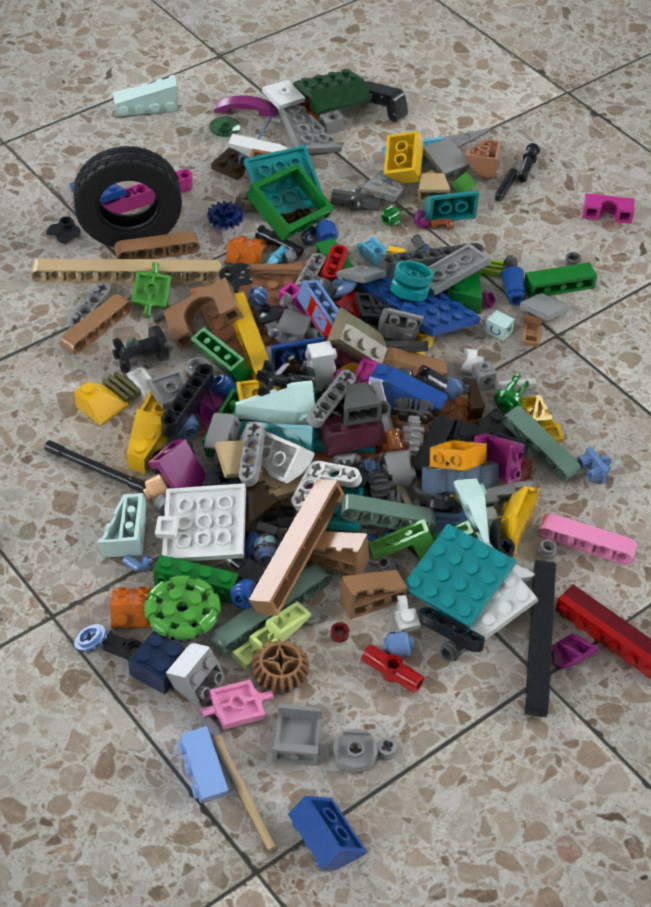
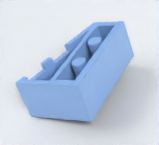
[177,726,228,804]

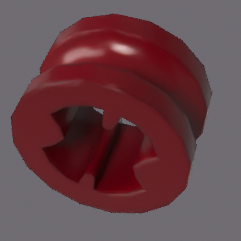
[330,622,350,643]

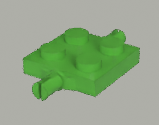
[131,262,171,318]

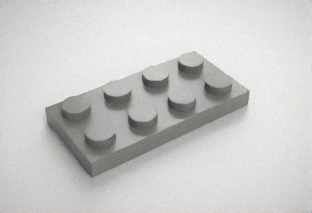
[428,243,491,296]

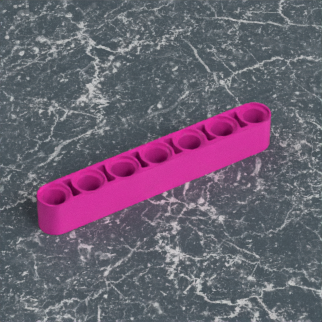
[102,169,193,214]

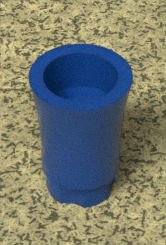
[500,266,525,306]

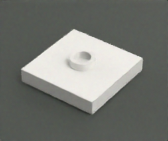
[262,80,305,109]

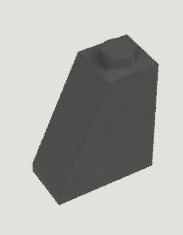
[344,382,382,426]

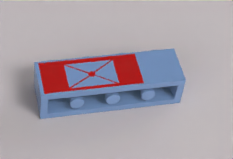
[297,280,339,345]

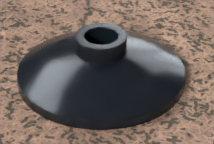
[253,304,285,325]

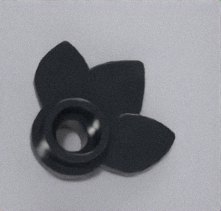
[46,216,81,243]
[219,263,253,293]

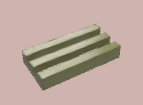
[102,371,141,403]

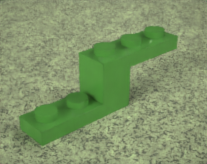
[369,519,476,560]

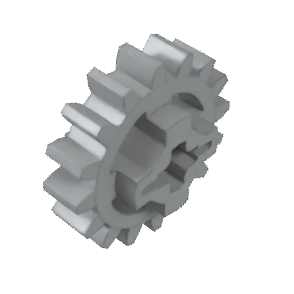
[401,415,424,458]

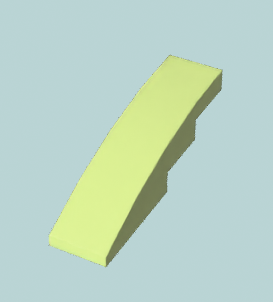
[232,601,311,670]

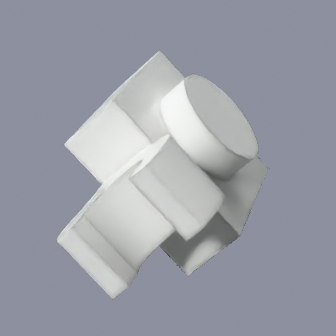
[394,595,421,632]

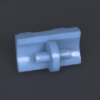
[578,447,612,484]

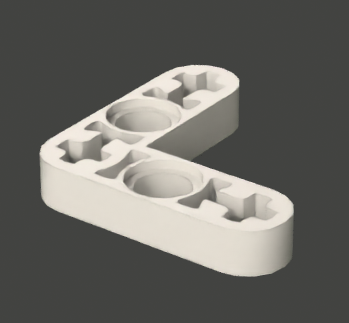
[291,461,362,512]

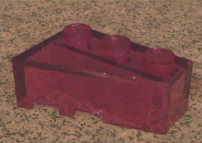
[316,414,384,455]

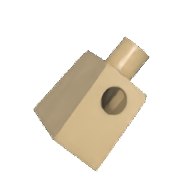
[418,170,450,202]

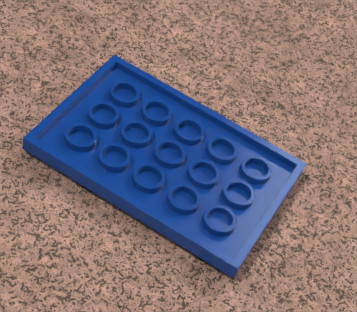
[358,277,481,337]

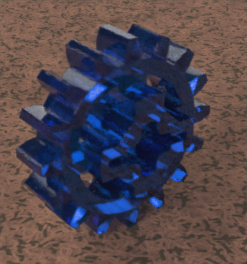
[207,200,243,230]

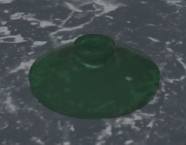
[209,116,241,137]

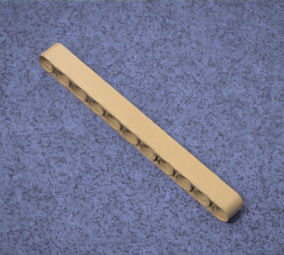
[31,259,221,283]

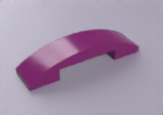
[214,95,277,117]

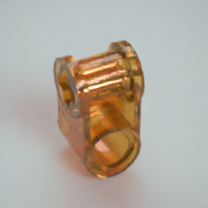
[380,429,405,453]

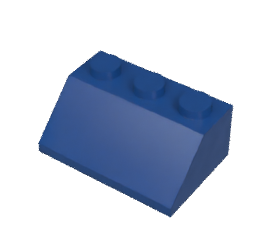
[265,336,325,373]
[288,796,367,870]

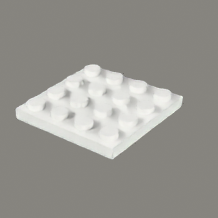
[162,483,246,561]
[441,541,538,640]

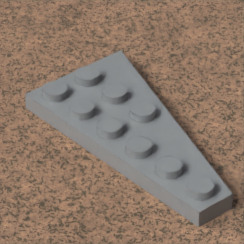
[277,104,342,153]

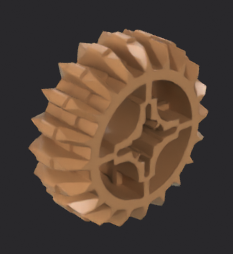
[252,638,309,694]

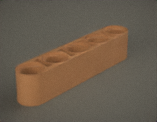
[114,231,200,259]
[59,294,132,355]

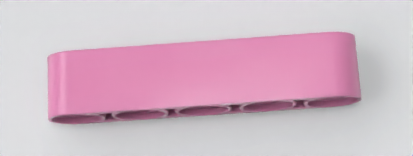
[538,514,637,565]

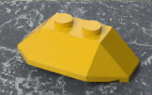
[497,486,540,557]

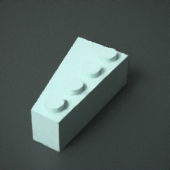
[113,75,178,117]

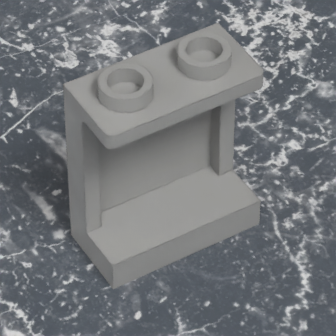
[422,138,470,182]
[273,704,323,766]

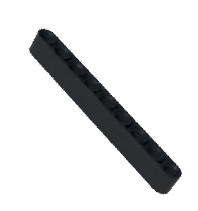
[524,560,556,718]

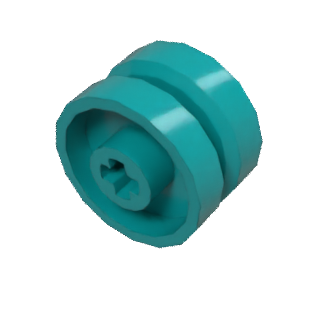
[390,261,434,301]

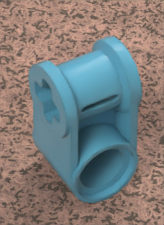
[357,237,386,267]

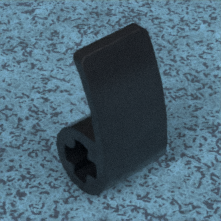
[489,518,515,556]

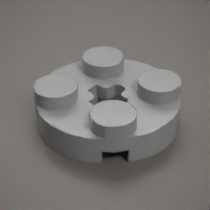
[333,729,378,772]

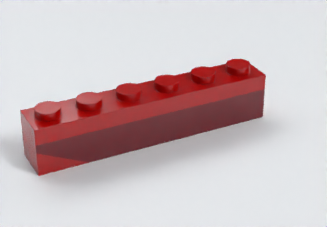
[555,584,651,679]

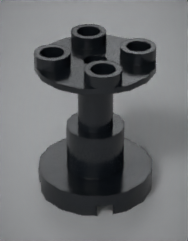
[112,325,170,374]
[256,360,316,396]

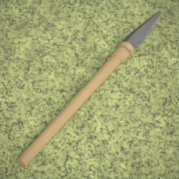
[198,704,277,852]

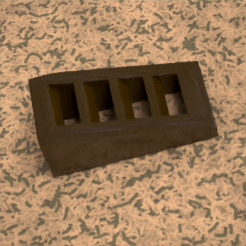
[467,379,485,420]

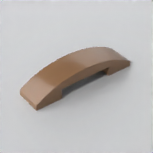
[521,312,543,347]

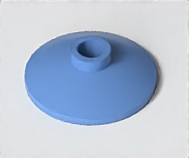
[332,278,358,299]

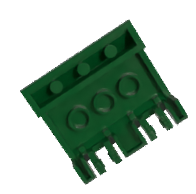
[293,69,372,114]

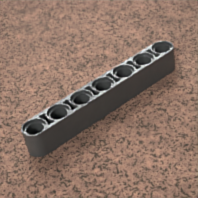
[379,243,484,278]

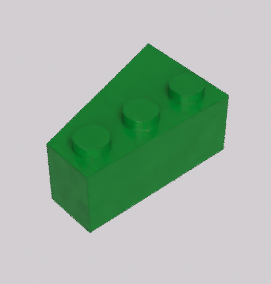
[448,270,482,314]

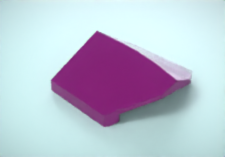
[551,633,599,669]

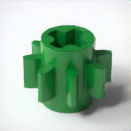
[381,205,401,227]

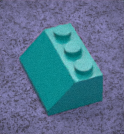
[423,190,480,221]

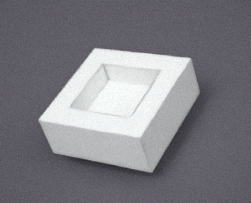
[155,516,180,539]

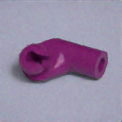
[413,209,429,229]

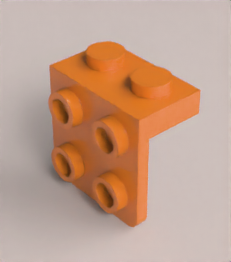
[226,235,268,264]
[110,586,152,628]

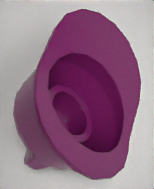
[198,391,225,430]

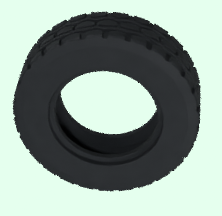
[73,146,182,247]

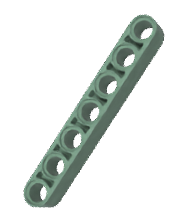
[209,563,332,656]

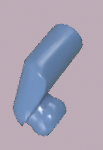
[122,555,153,572]

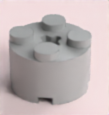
[379,450,416,491]

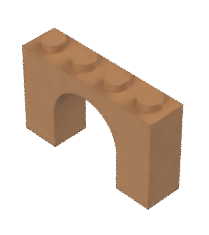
[163,278,244,350]

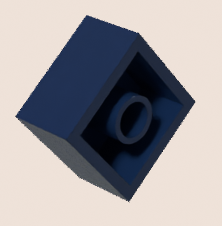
[128,631,186,695]

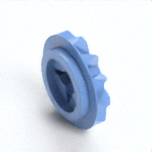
[74,624,107,653]

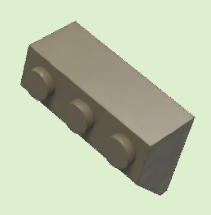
[327,307,387,364]

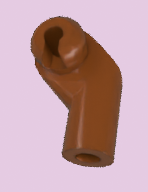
[429,218,455,230]

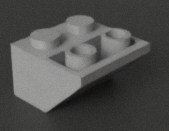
[378,308,424,341]
[166,643,226,707]

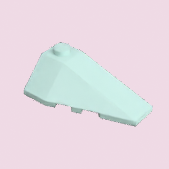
[236,380,315,425]
[453,478,490,543]

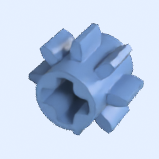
[247,286,269,308]
[358,458,382,474]

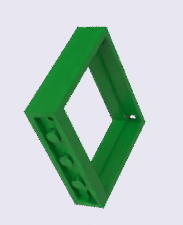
[246,163,335,241]

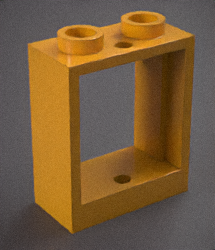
[430,440,487,471]

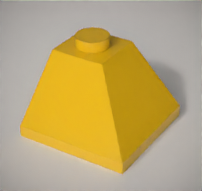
[74,381,129,426]

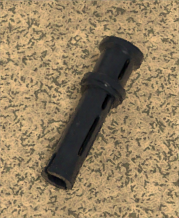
[517,143,540,183]
[255,225,304,258]

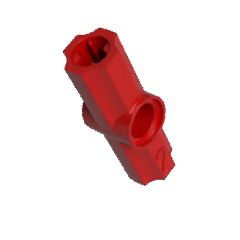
[361,644,425,693]

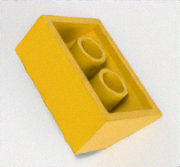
[383,131,423,184]

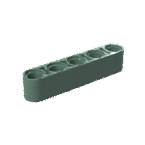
[502,406,581,482]
[341,494,437,534]

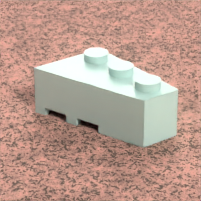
[97,493,148,558]

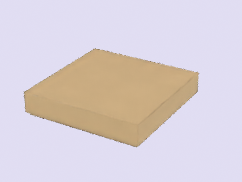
[215,440,263,478]

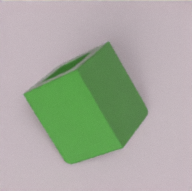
[451,171,477,193]

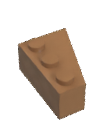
[307,531,369,575]

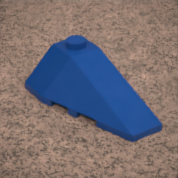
[368,363,448,411]

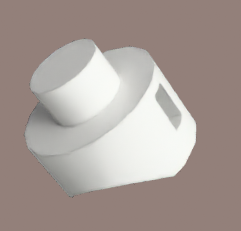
[461,348,484,373]

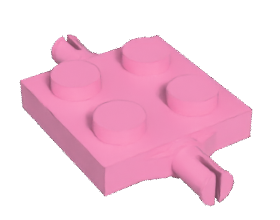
[200,679,274,730]

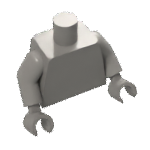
[268,293,319,345]

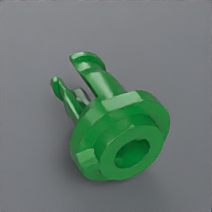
[494,374,529,413]

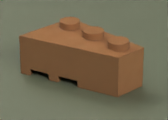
[340,570,407,620]

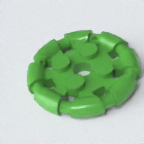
[144,576,221,640]

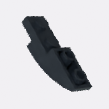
[451,420,530,461]

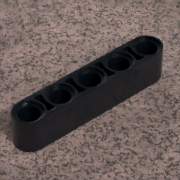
[161,363,213,438]

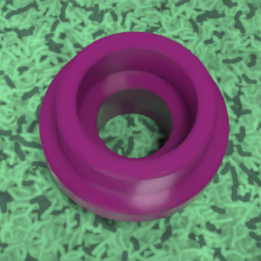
[482,291,496,309]

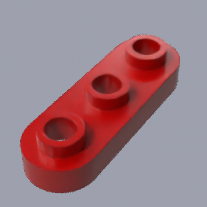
[322,244,348,282]

